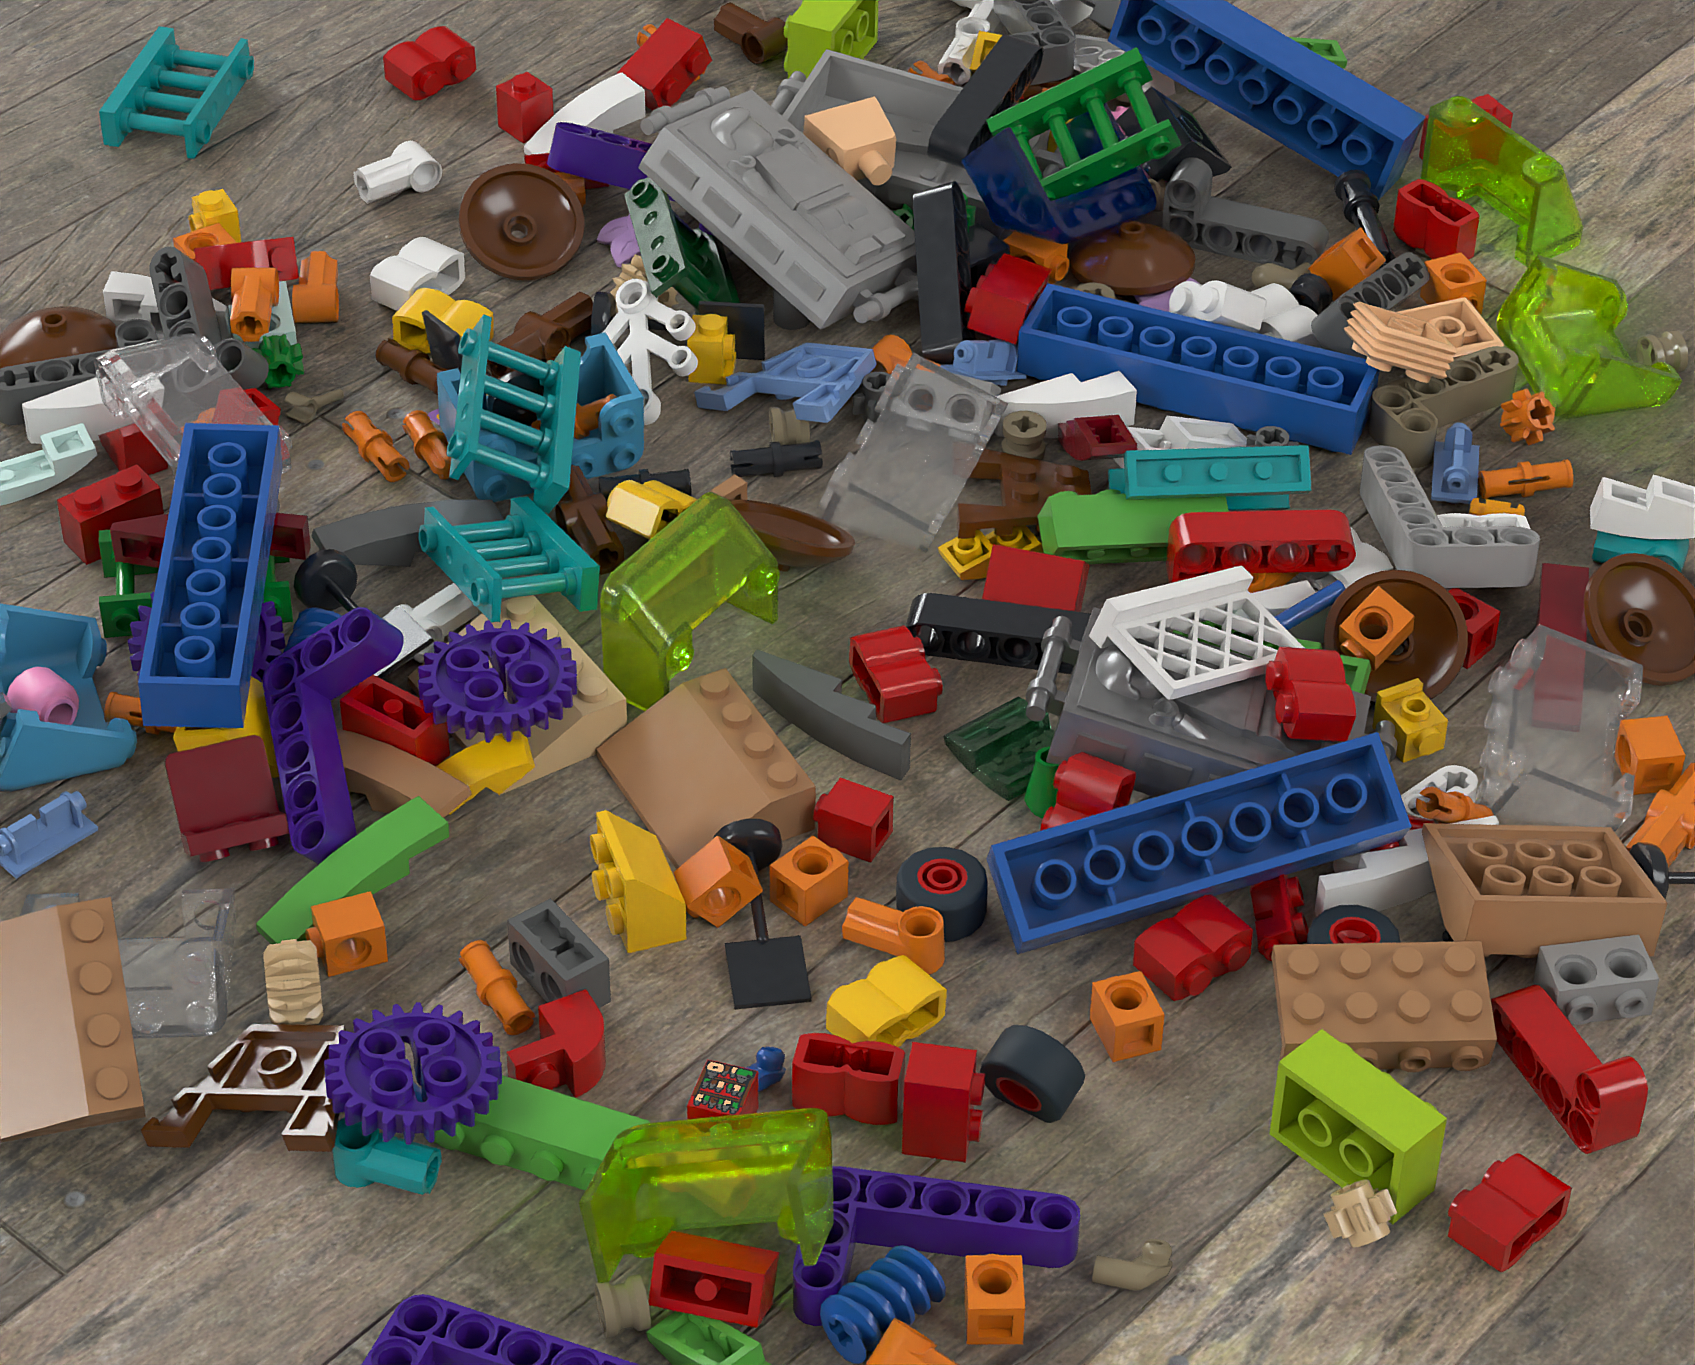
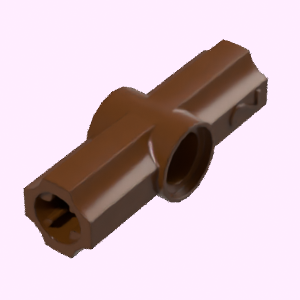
[487,292,593,379]
[554,464,624,575]

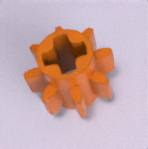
[1500,388,1555,446]

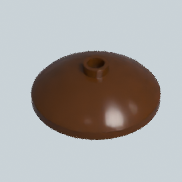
[458,163,585,281]
[1069,222,1195,295]
[0,306,117,368]
[719,500,855,572]
[1584,553,1695,686]
[1324,570,1468,705]

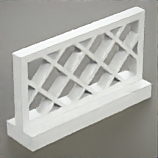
[1089,565,1304,700]

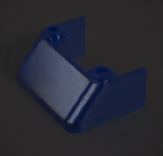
[961,103,1156,244]

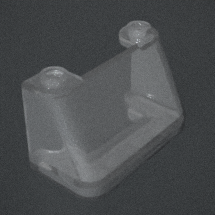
[94,333,293,481]

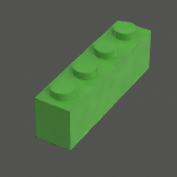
[1037,489,1229,564]
[433,1075,651,1203]

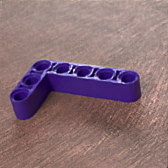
[547,122,714,236]
[263,607,404,864]
[793,1166,1080,1326]
[361,1294,639,1365]

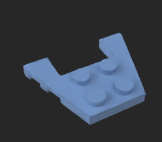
[694,342,877,423]

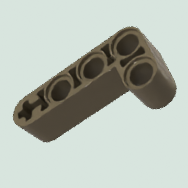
[1368,346,1519,468]

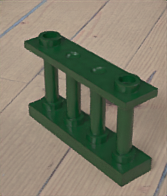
[624,177,740,315]

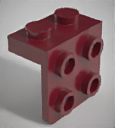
[164,735,289,862]

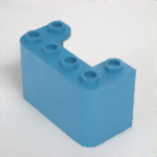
[437,332,644,502]

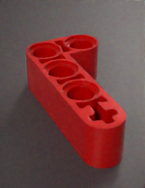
[1166,509,1356,583]
[1491,984,1648,1154]

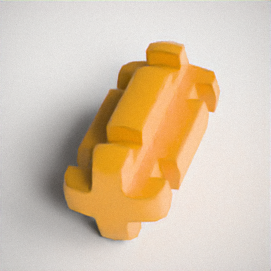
[1469,497,1525,516]

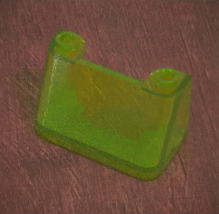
[1420,96,1584,268]
[1497,255,1683,419]

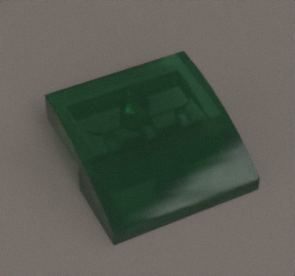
[943,696,1055,801]

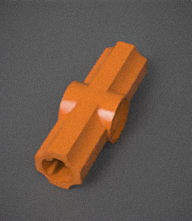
[1626,763,1695,868]

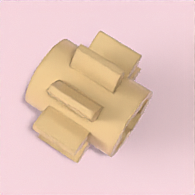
[1324,1180,1397,1247]

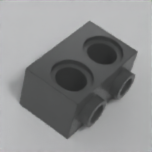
[507,898,611,1008]

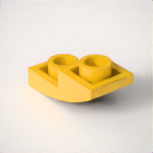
[937,525,1044,580]
[436,731,535,815]

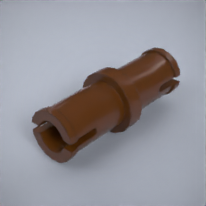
[375,338,449,395]

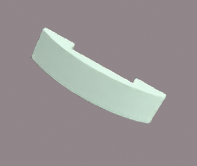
[0,423,97,506]

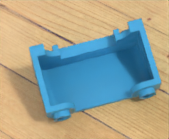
[0,603,137,792]

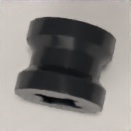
[1288,273,1333,315]

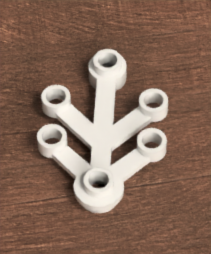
[602,279,698,425]

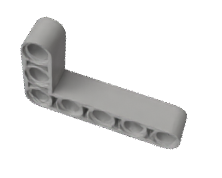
[1359,445,1540,588]

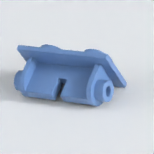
[940,340,1027,386]
[1431,422,1479,504]
[0,791,98,878]

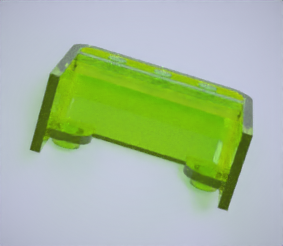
[600,492,780,711]
[579,1108,834,1283]

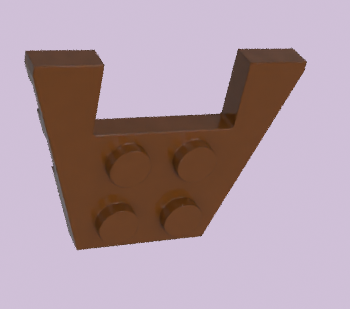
[951,443,1092,539]
[141,1024,346,1152]

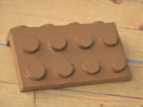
[1272,941,1497,1072]

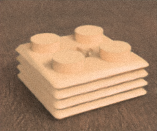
[1397,297,1504,359]
[1344,302,1457,383]

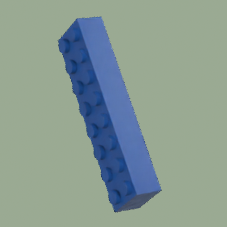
[1108,0,1426,201]
[1017,283,1380,455]
[138,423,283,728]
[986,732,1412,955]

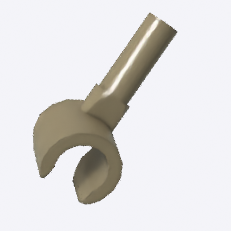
[285,389,344,424]

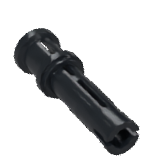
[1334,169,1395,270]

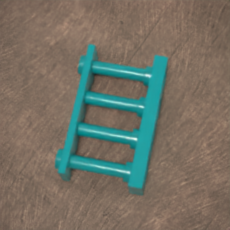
[99,26,254,159]
[446,314,581,514]
[1108,445,1312,511]
[419,496,600,623]

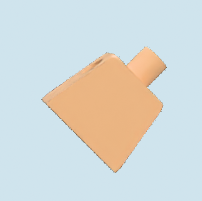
[803,96,896,185]

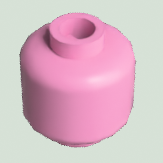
[6,667,79,725]

